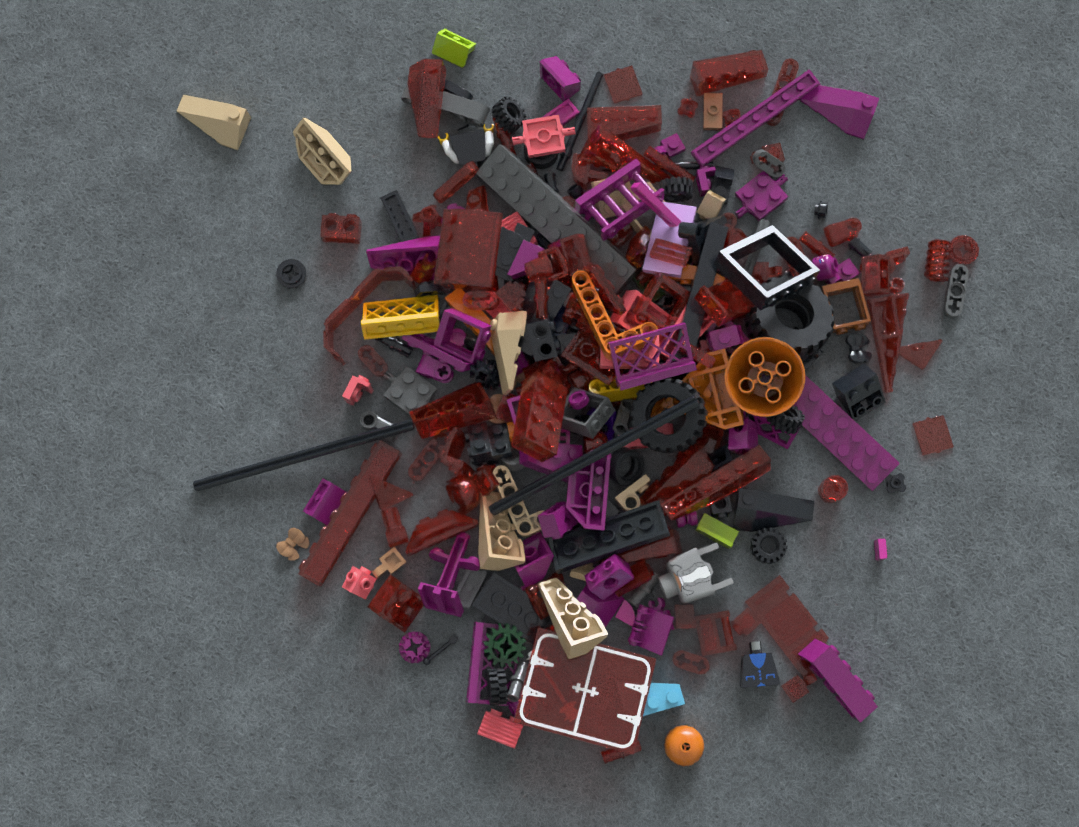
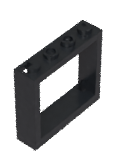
[714,225,820,311]

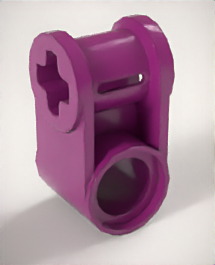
[415,354,454,383]

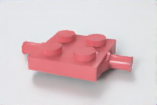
[512,115,576,158]

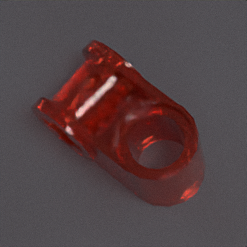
[823,218,862,247]

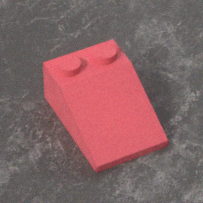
[610,290,675,347]

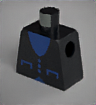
[740,641,780,688]

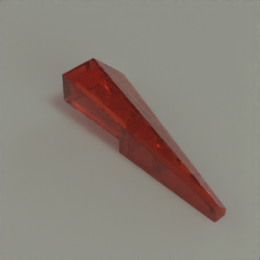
[578,124,670,184]

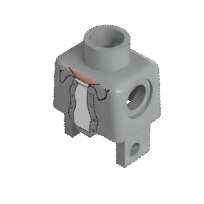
[658,543,734,604]

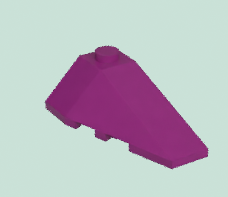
[366,235,447,281]

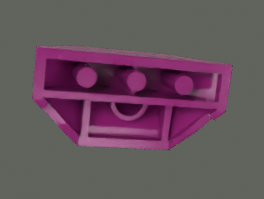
[566,453,611,531]

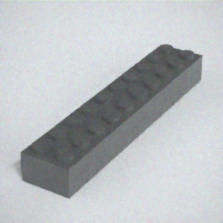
[476,144,640,298]

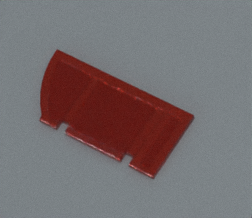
[745,575,829,679]

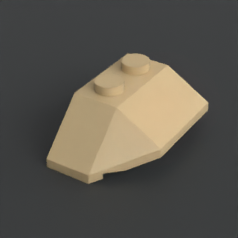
[293,118,352,185]

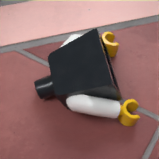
[438,124,494,175]

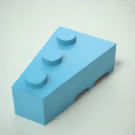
[615,681,685,720]

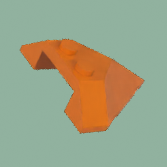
[659,348,744,429]

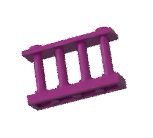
[575,159,664,241]

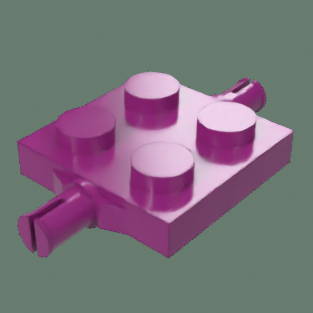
[735,171,788,221]

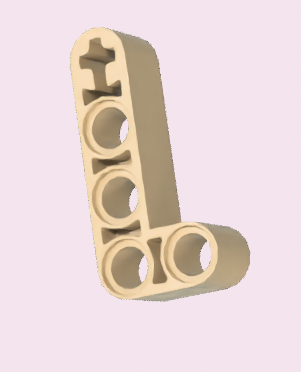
[493,465,544,538]

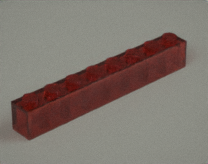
[298,440,402,587]

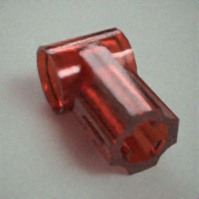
[380,506,409,548]

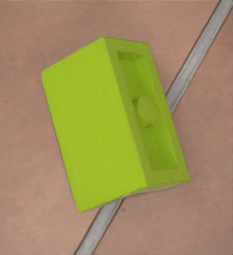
[432,29,476,68]
[695,513,739,549]

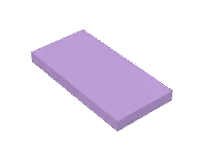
[642,202,697,278]

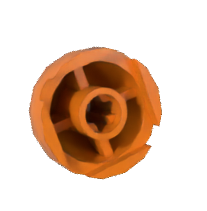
[664,725,704,766]

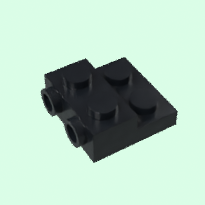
[464,422,513,465]

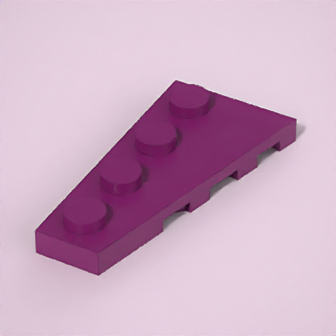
[402,334,484,372]

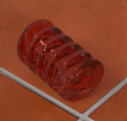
[924,239,952,282]

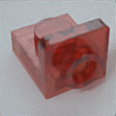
[881,246,910,275]
[472,464,500,496]

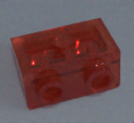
[625,226,651,269]

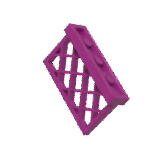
[608,323,697,390]
[466,622,521,706]

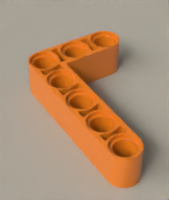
[572,270,658,360]

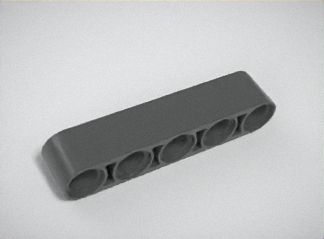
[401,81,490,127]

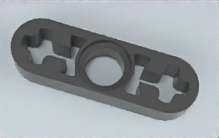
[943,264,969,318]

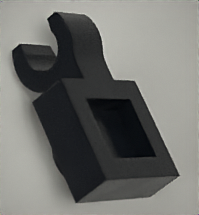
[414,279,449,298]

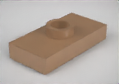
[703,93,723,130]

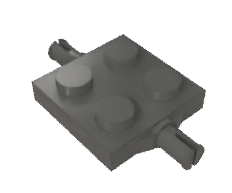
[383,366,438,419]

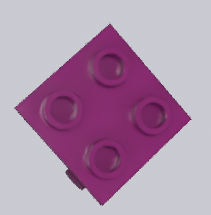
[628,604,674,656]

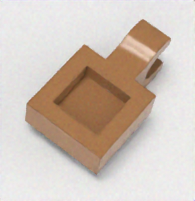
[372,547,407,579]

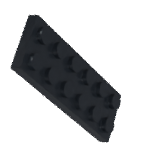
[548,500,670,574]

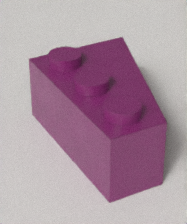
[519,441,582,483]

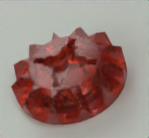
[948,235,979,265]

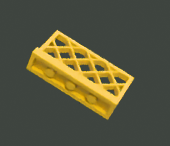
[361,295,440,340]

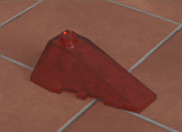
[407,59,446,138]

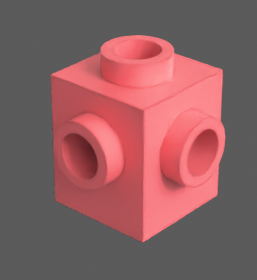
[342,566,377,600]

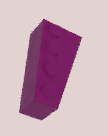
[798,639,878,723]

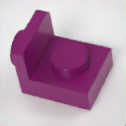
[695,166,716,197]

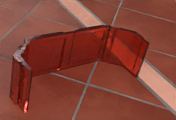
[323,266,416,365]

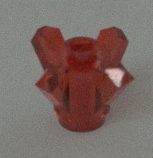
[412,204,443,237]

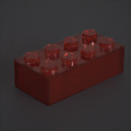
[511,371,568,462]

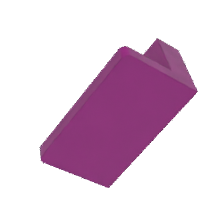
[303,478,348,526]

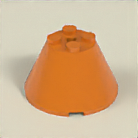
[725,337,805,417]

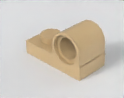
[614,474,650,512]

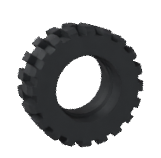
[629,378,708,453]

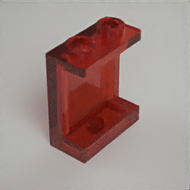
[694,277,754,327]

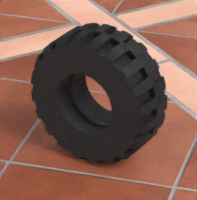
[744,275,835,361]

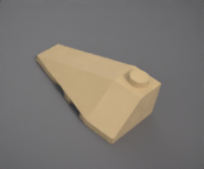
[177,95,251,150]
[490,311,527,395]
[478,490,525,571]
[538,578,608,659]

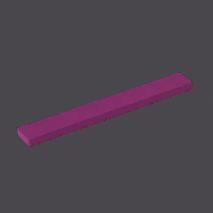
[691,69,820,167]

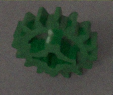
[483,623,526,668]

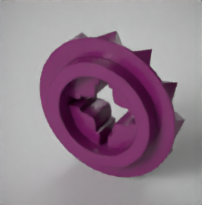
[399,631,430,663]

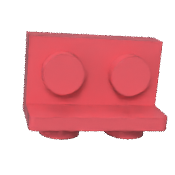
[342,375,374,406]

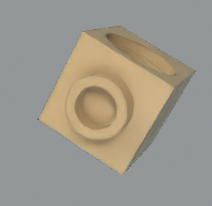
[696,190,726,220]

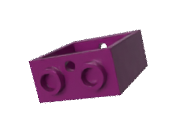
[433,308,492,363]

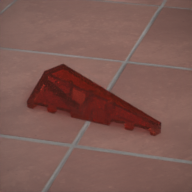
[867,293,909,393]

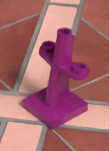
[418,532,480,617]

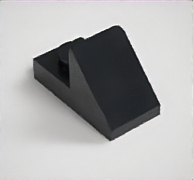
[711,166,735,205]

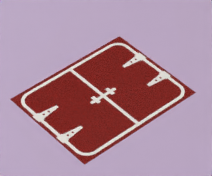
[514,627,656,755]

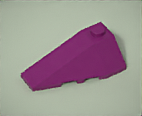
[800,85,879,140]

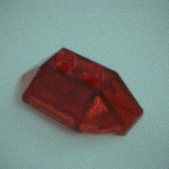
[405,509,479,556]

